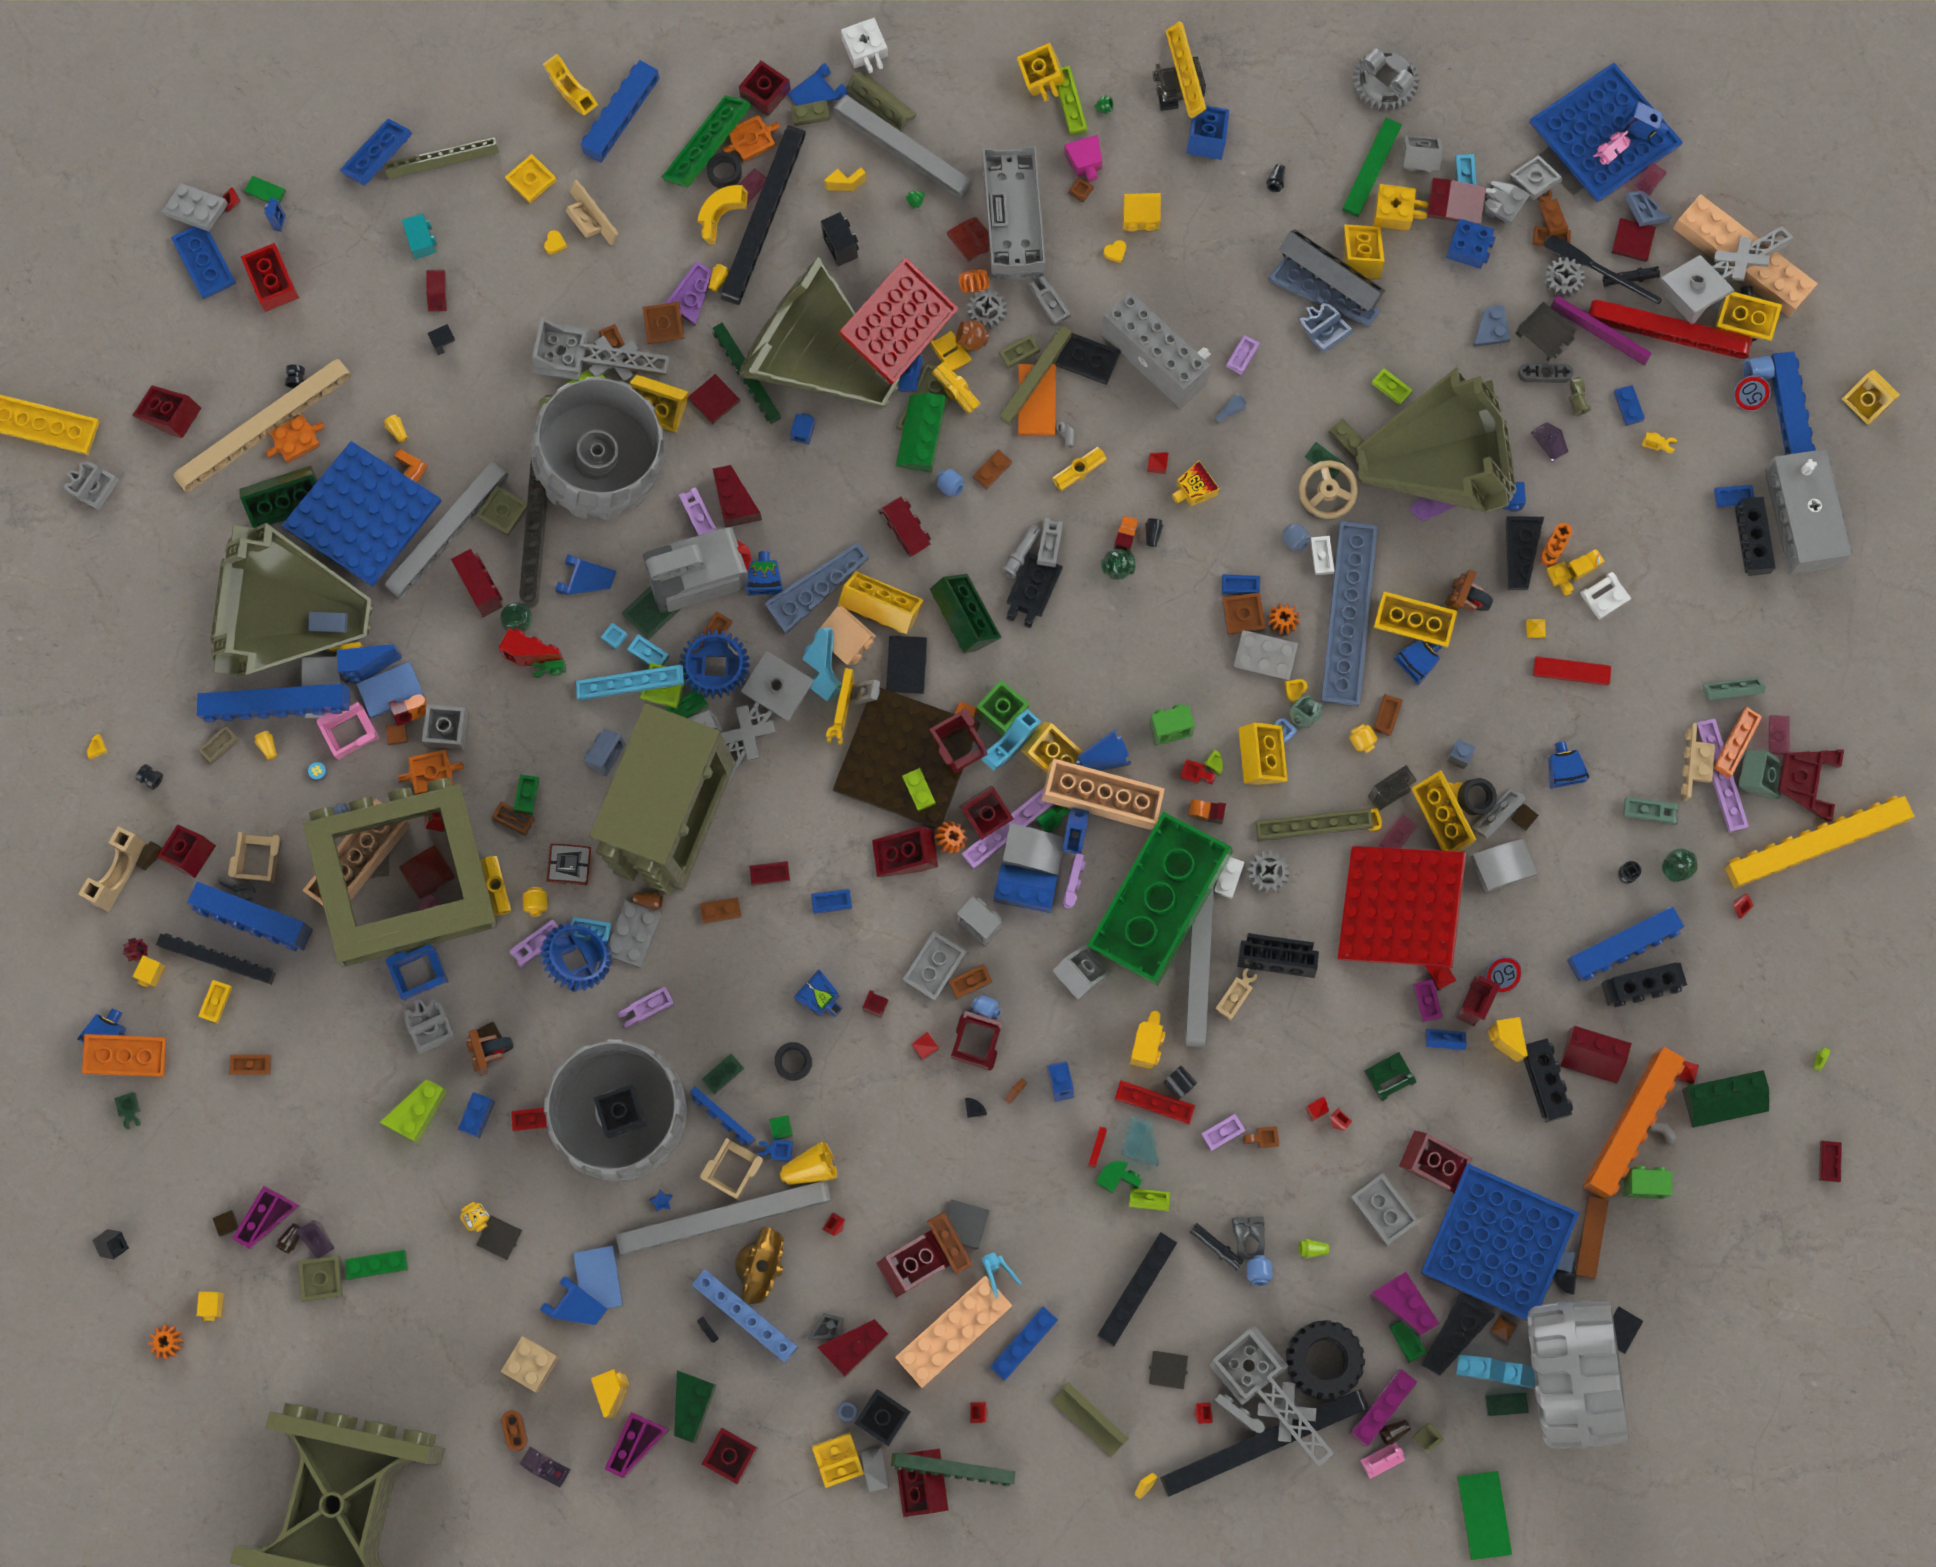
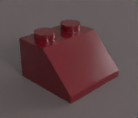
[959,786,1014,840]
[156,824,216,878]

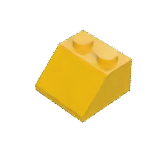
[1122,193,1161,232]
[1842,369,1900,425]
[1488,1017,1528,1062]

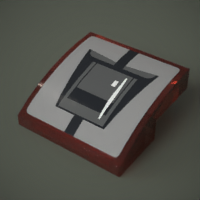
[546,844,591,886]

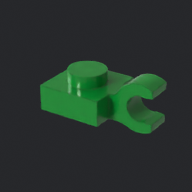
[532,660,566,678]
[1035,805,1070,833]

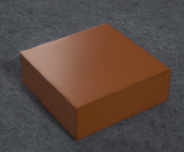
[1068,177,1094,203]
[386,724,408,745]

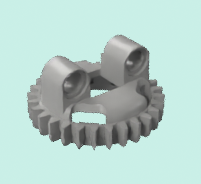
[1353,47,1420,112]

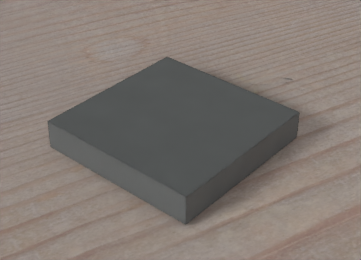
[947,1199,989,1249]

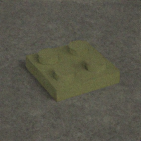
[476,486,529,536]
[298,1256,343,1302]

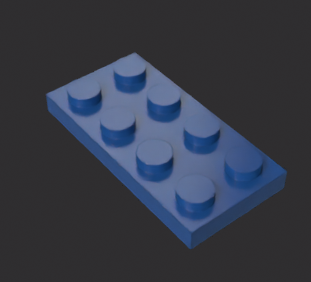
[340,118,412,186]
[171,226,237,300]

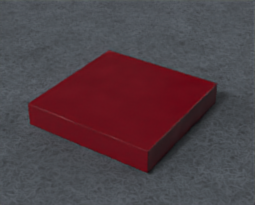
[1611,218,1656,262]
[688,374,740,425]

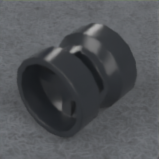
[285,364,305,388]
[136,764,163,790]
[1618,861,1642,884]

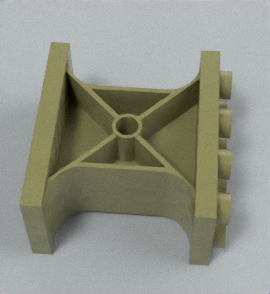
[230,1403,445,1567]

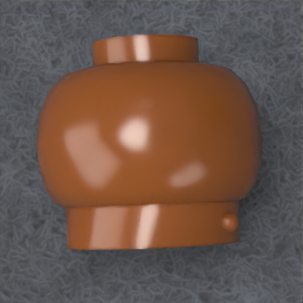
[956,320,989,352]

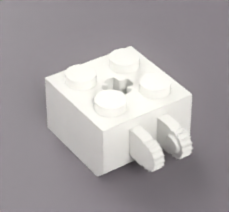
[841,18,888,73]

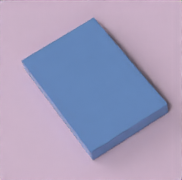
[357,662,425,719]
[573,1246,623,1309]

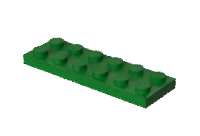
[661,95,751,188]

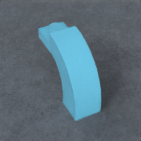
[981,709,1041,771]

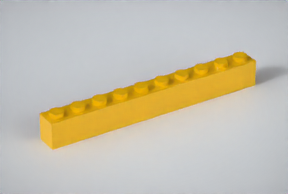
[1725,795,1915,889]

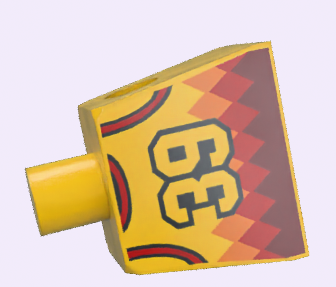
[1172,460,1220,506]

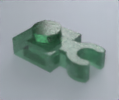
[114,1092,141,1130]

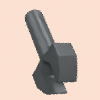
[219,877,256,901]

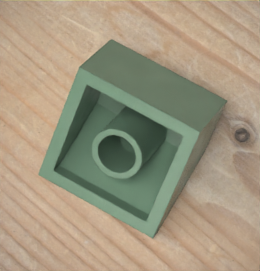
[1739,750,1783,799]

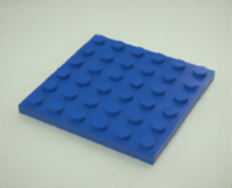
[1529,63,1683,203]
[281,441,442,587]
[1421,1163,1580,1321]

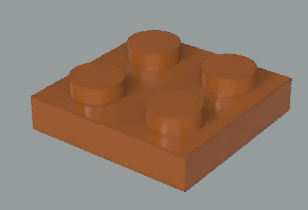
[642,302,685,344]
[1222,593,1266,635]

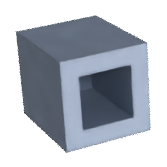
[1447,739,1476,769]

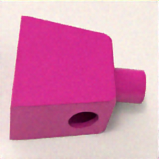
[1064,135,1102,181]

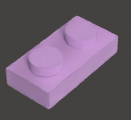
[1201,1114,1245,1151]

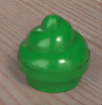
[1094,95,1114,114]
[906,190,925,209]

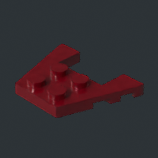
[1778,749,1844,822]

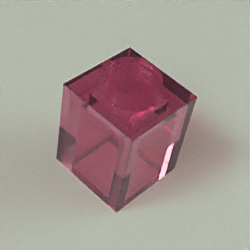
[1635,162,1667,196]

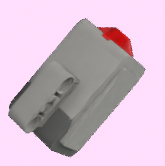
[643,528,752,613]

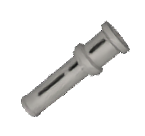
[1001,525,1041,579]

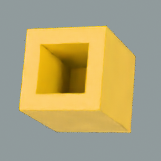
[132,956,166,988]
[196,1291,224,1321]

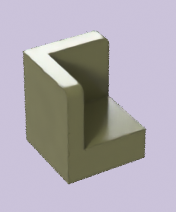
[1412,1423,1444,1453]

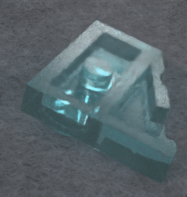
[1121,1116,1159,1166]

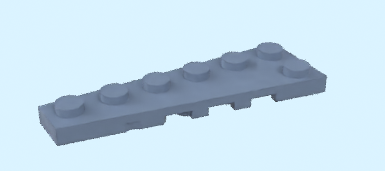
[1268,257,1381,327]
[764,542,869,634]

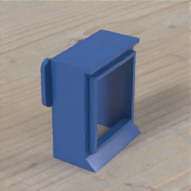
[386,944,449,1001]

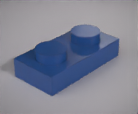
[264,198,286,232]
[1614,385,1645,426]
[1425,1029,1467,1050]

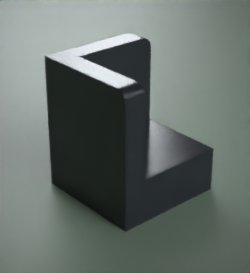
[427,324,455,355]
[92,1229,129,1260]

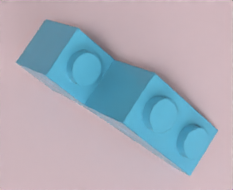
[802,627,842,701]
[1456,1354,1535,1388]

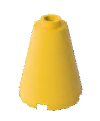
[780,1141,837,1185]

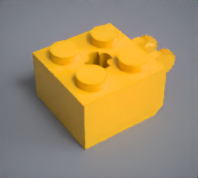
[1017,42,1066,102]
[1373,184,1428,231]
[1129,1010,1166,1070]

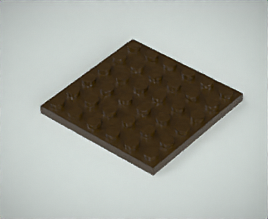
[833,687,981,829]

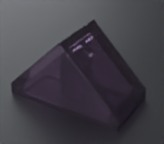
[1531,422,1568,462]
[296,1220,334,1258]

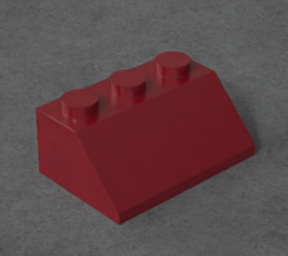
[1560,1025,1632,1084]
[897,1448,949,1517]

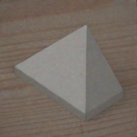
[861,1447,889,1492]

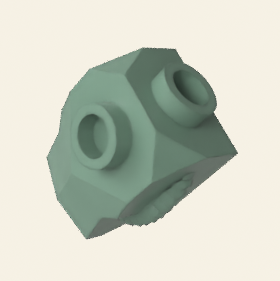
[1289,695,1324,728]

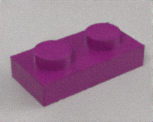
[1413,979,1442,1022]

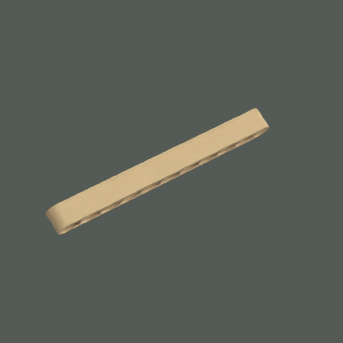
[173,359,351,492]

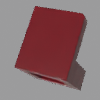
[862,990,889,1018]

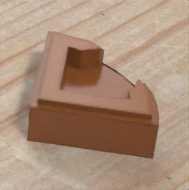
[1004,1078,1027,1104]

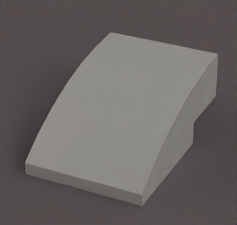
[302,657,344,718]
[1002,823,1065,875]
[1470,839,1538,893]

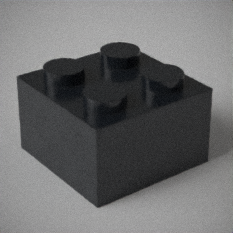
[821,212,859,267]
[593,1084,647,1139]
[854,1389,911,1447]

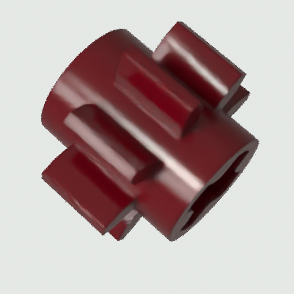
[123,938,148,962]

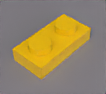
[198,980,233,1024]

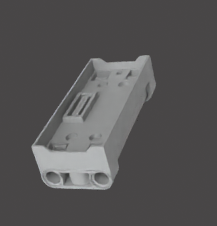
[982,146,1045,281]

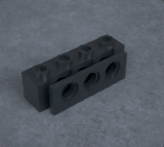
[1735,497,1776,576]
[1237,933,1319,978]
[1601,962,1687,1008]
[1523,1038,1573,1123]

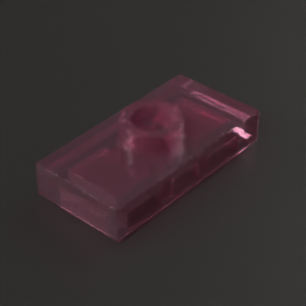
[1769,715,1790,755]
[1379,815,1418,848]

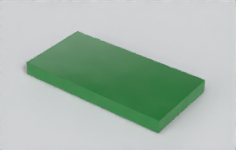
[1457,1471,1512,1560]

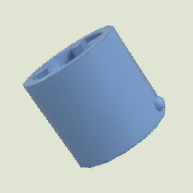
[1743,356,1775,380]

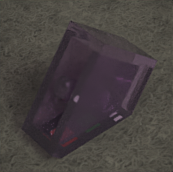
[520,1446,571,1487]

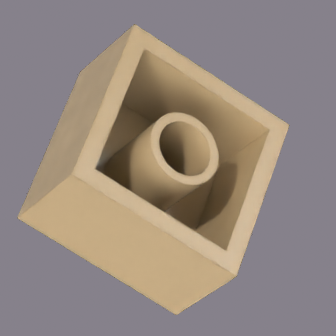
[501,1336,560,1393]

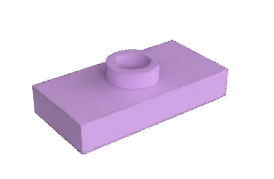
[1226,335,1260,375]

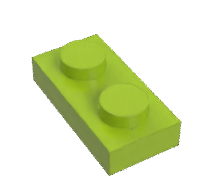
[1371,368,1413,406]
[902,768,936,812]
[1129,1188,1170,1211]

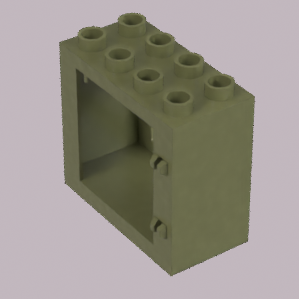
[589,703,735,895]
[302,778,496,968]

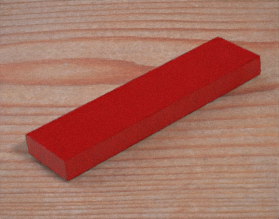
[1533,656,1611,686]
[1114,1080,1196,1125]

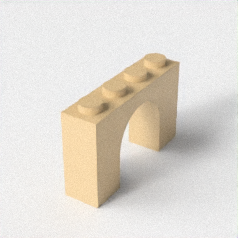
[78,826,146,912]

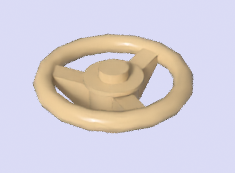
[1299,460,1359,520]

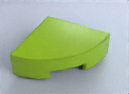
[1204,749,1223,776]
[1813,1048,1831,1071]

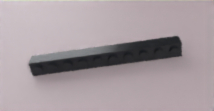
[156,933,276,985]

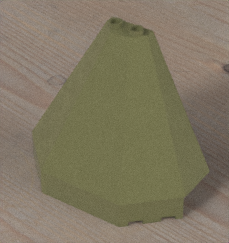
[1356,367,1517,513]
[210,523,373,677]

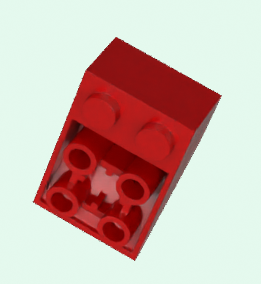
[498,628,565,666]

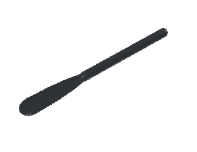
[1544,235,1662,304]

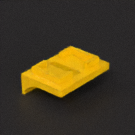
[930,331,972,372]

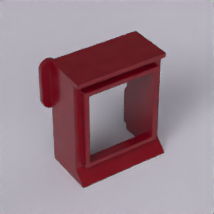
[930,709,988,773]
[1457,976,1500,1026]
[951,1011,1003,1071]

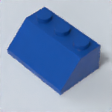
[994,864,1058,913]

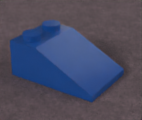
[1186,106,1229,160]
[337,644,402,684]

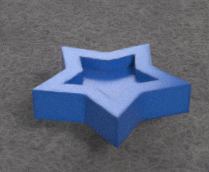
[650,1189,673,1212]

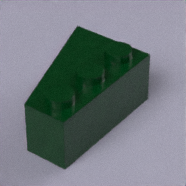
[674,1370,717,1443]

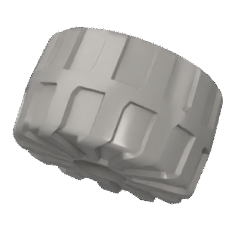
[530,377,664,520]
[544,1039,687,1182]
[1528,1300,1629,1449]

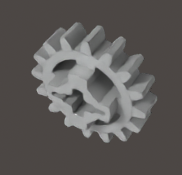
[1544,257,1585,297]
[967,289,1007,329]
[1247,851,1290,893]

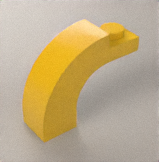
[542,54,598,116]
[698,185,748,245]

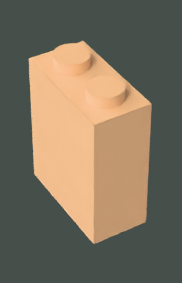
[819,606,876,665]

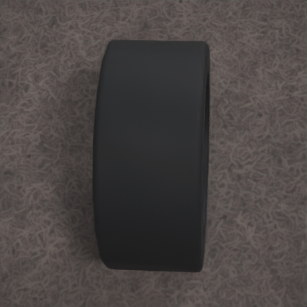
[707,152,742,189]
[1457,778,1497,815]
[774,1042,812,1081]

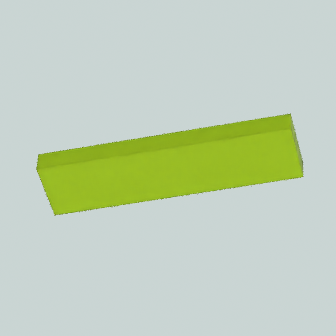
[1056,66,1088,136]

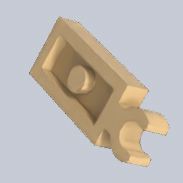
[1215,968,1258,1021]

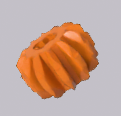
[958,269,990,293]
[1268,603,1300,635]
[934,821,968,854]
[148,1325,184,1360]

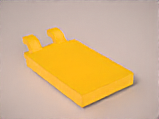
[826,668,854,745]

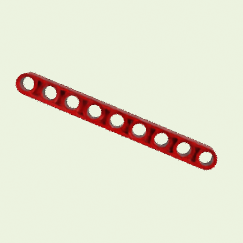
[1588,300,1752,359]

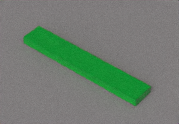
[1342,118,1402,217]

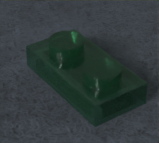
[1305,442,1346,479]
[701,1054,744,1095]
[1485,1393,1529,1416]

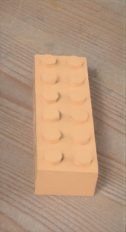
[1041,758,1165,830]
[302,799,410,907]
[895,1275,1012,1389]

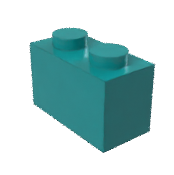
[402,213,437,260]

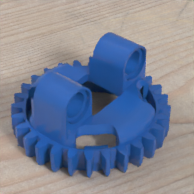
[679,629,750,699]
[540,921,612,992]

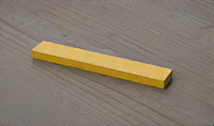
[1165,21,1206,119]

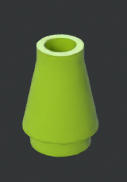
[1298,1238,1329,1259]

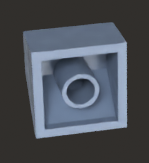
[584,729,626,776]

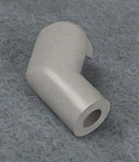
[1056,422,1075,448]
[1649,1122,1676,1145]

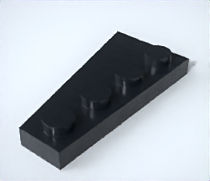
[1506,516,1544,590]
[1421,1295,1495,1376]

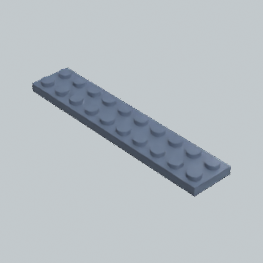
[1321,521,1378,707]

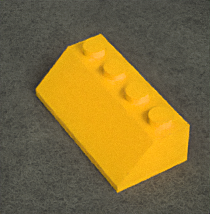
[838,571,924,634]
[1374,591,1457,648]
[1411,770,1476,851]

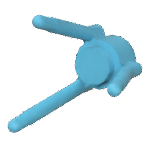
[981,1253,1022,1298]

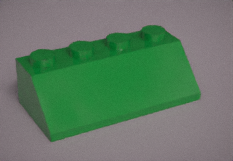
[895,393,946,473]

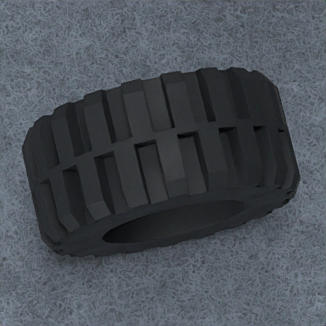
[1285,1320,1365,1399]

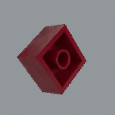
[739,60,791,116]
[701,1428,758,1484]

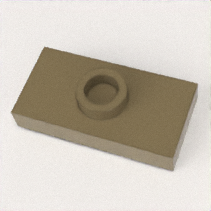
[197,725,240,765]

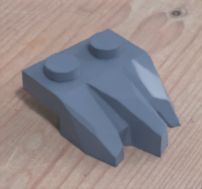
[1299,303,1353,354]

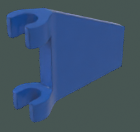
[788,63,848,106]
[556,554,616,595]
[540,1276,608,1325]

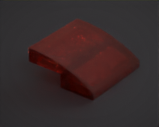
[947,217,990,262]
[399,845,455,899]

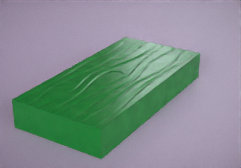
[1087,812,1233,986]

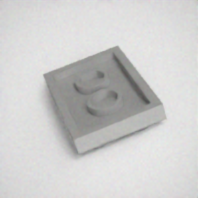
[162,183,228,232]
[1234,630,1298,680]
[607,901,662,968]
[902,931,967,1001]
[1350,1173,1419,1246]

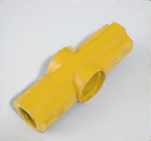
[932,361,981,414]
[1052,447,1107,492]
[481,856,512,916]

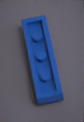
[690,1087,755,1146]
[990,1306,1058,1381]

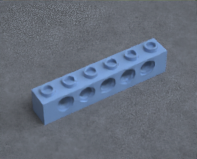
[692,1269,799,1363]

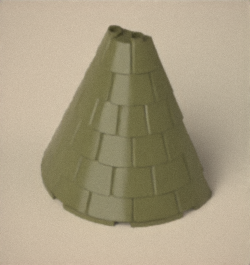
[740,257,899,409]

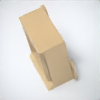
[228,832,282,884]
[700,1138,763,1200]

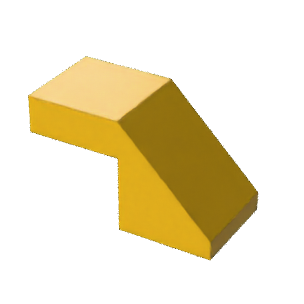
[824,168,866,191]

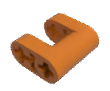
[393,449,428,483]
[1540,523,1572,567]

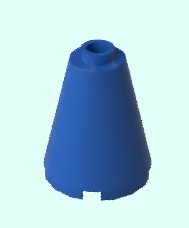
[1075,729,1131,771]

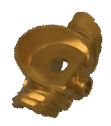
[735,1227,784,1304]

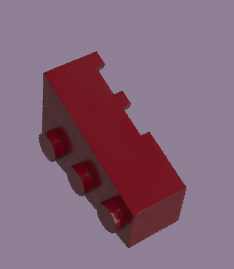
[877,496,931,557]
[817,1319,889,1378]

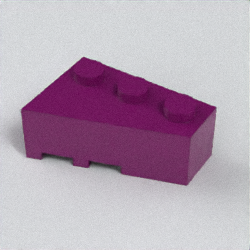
[232,1186,300,1249]
[1370,1272,1440,1337]
[604,1412,670,1478]

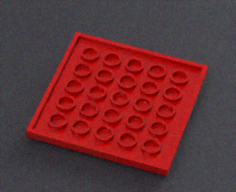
[1337,846,1466,968]

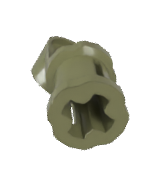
[1569,377,1591,416]

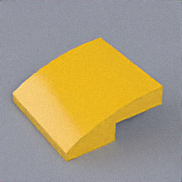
[812,1432,864,1488]

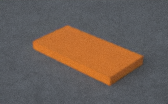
[1018,364,1056,436]
[82,1034,166,1077]

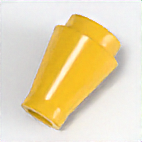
[708,264,730,293]
[383,414,409,443]
[254,730,278,760]

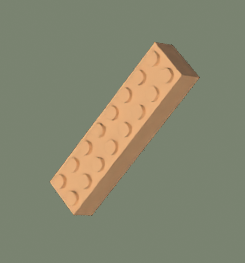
[1673,194,1818,318]

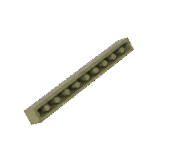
[384,137,499,179]
[1000,325,1073,426]

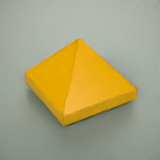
[1526,619,1546,638]

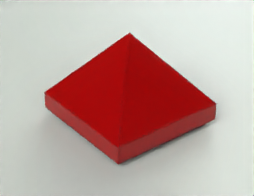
[223,187,241,212]
[1733,893,1753,919]
[1675,1061,1699,1084]
[1329,1108,1352,1131]
[822,1213,845,1236]
[970,1402,988,1423]
[1194,1402,1213,1424]

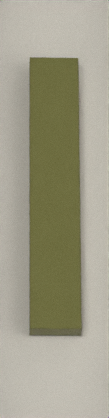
[1255,808,1373,841]

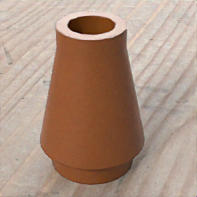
[633,892,663,911]

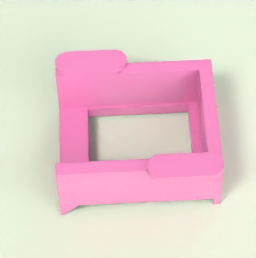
[317,702,380,761]

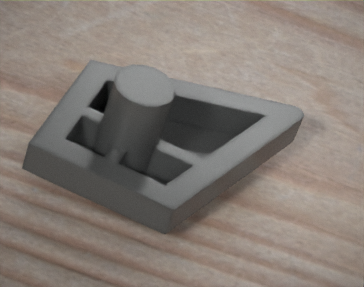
[808,1313,843,1340]

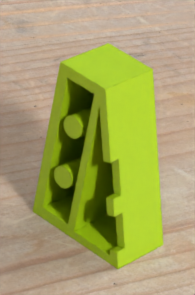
[379,1079,448,1143]

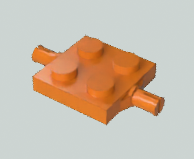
[722,115,780,162]
[265,414,325,464]
[398,749,464,795]

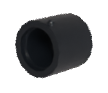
[1163,1065,1198,1100]

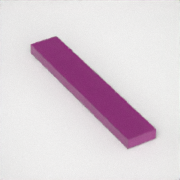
[1550,296,1652,366]

